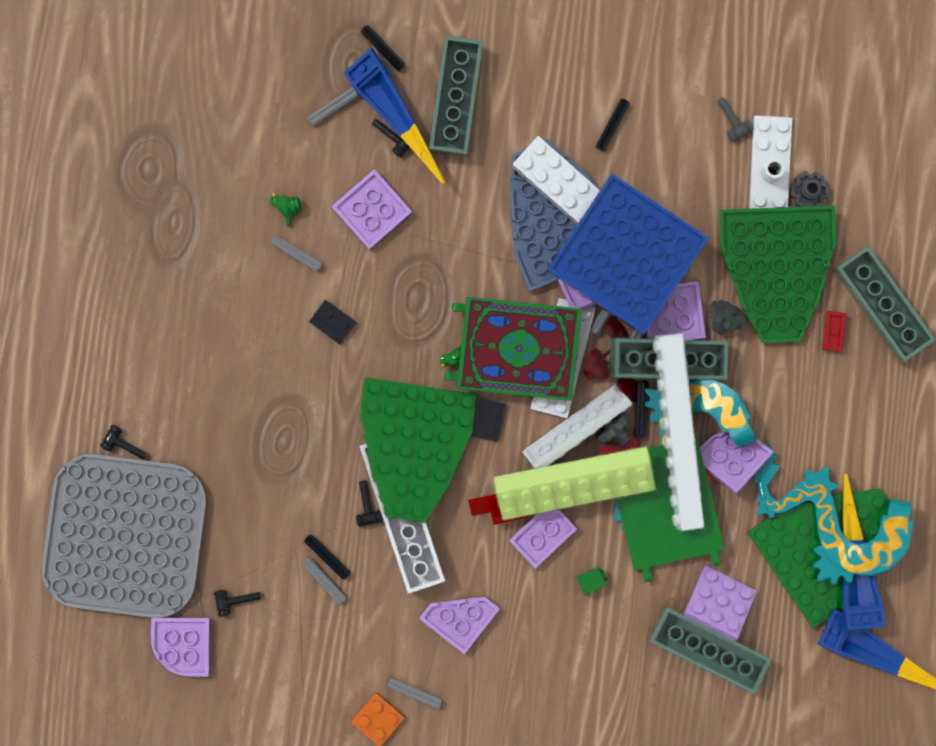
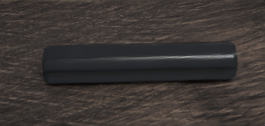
[361,25,405,71]
[596,98,629,151]
[635,381,648,437]
[304,534,350,580]

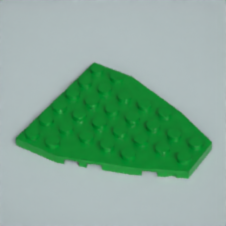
[719,206,836,343]
[359,377,476,523]
[747,489,889,628]

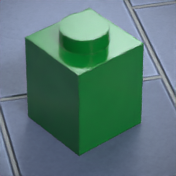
[576,567,607,594]

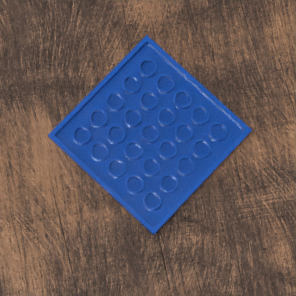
[547,173,709,335]

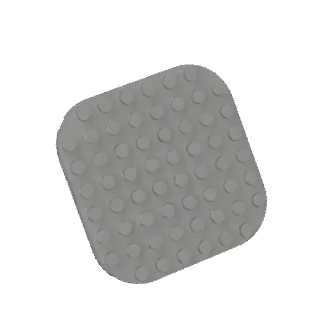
[42,454,206,618]

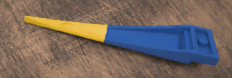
[343,49,446,184]
[842,473,885,630]
[817,609,936,690]

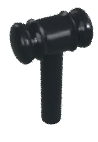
[372,119,409,158]
[100,425,147,460]
[356,480,383,527]
[214,590,261,617]

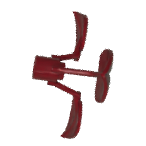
[583,316,637,402]

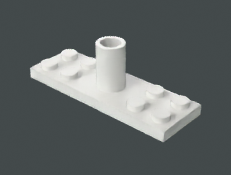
[749,115,792,209]

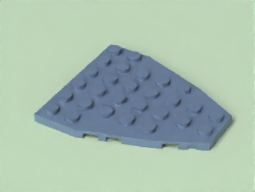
[510,140,599,292]

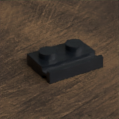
[309,300,356,344]
[471,398,505,441]

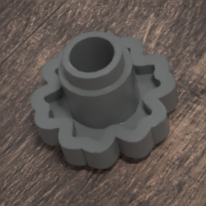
[790,172,829,207]
[708,300,747,335]
[595,412,631,447]

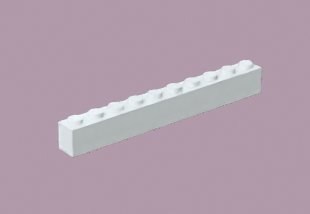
[653,334,704,531]

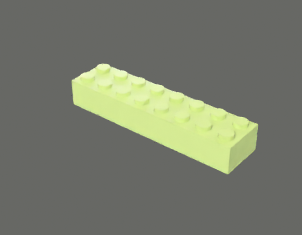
[494,447,655,520]

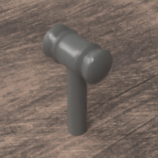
[717,97,754,142]

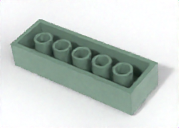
[429,36,483,158]
[834,246,936,363]
[609,338,728,380]
[648,606,772,695]

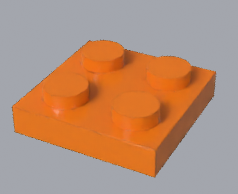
[351,692,405,746]

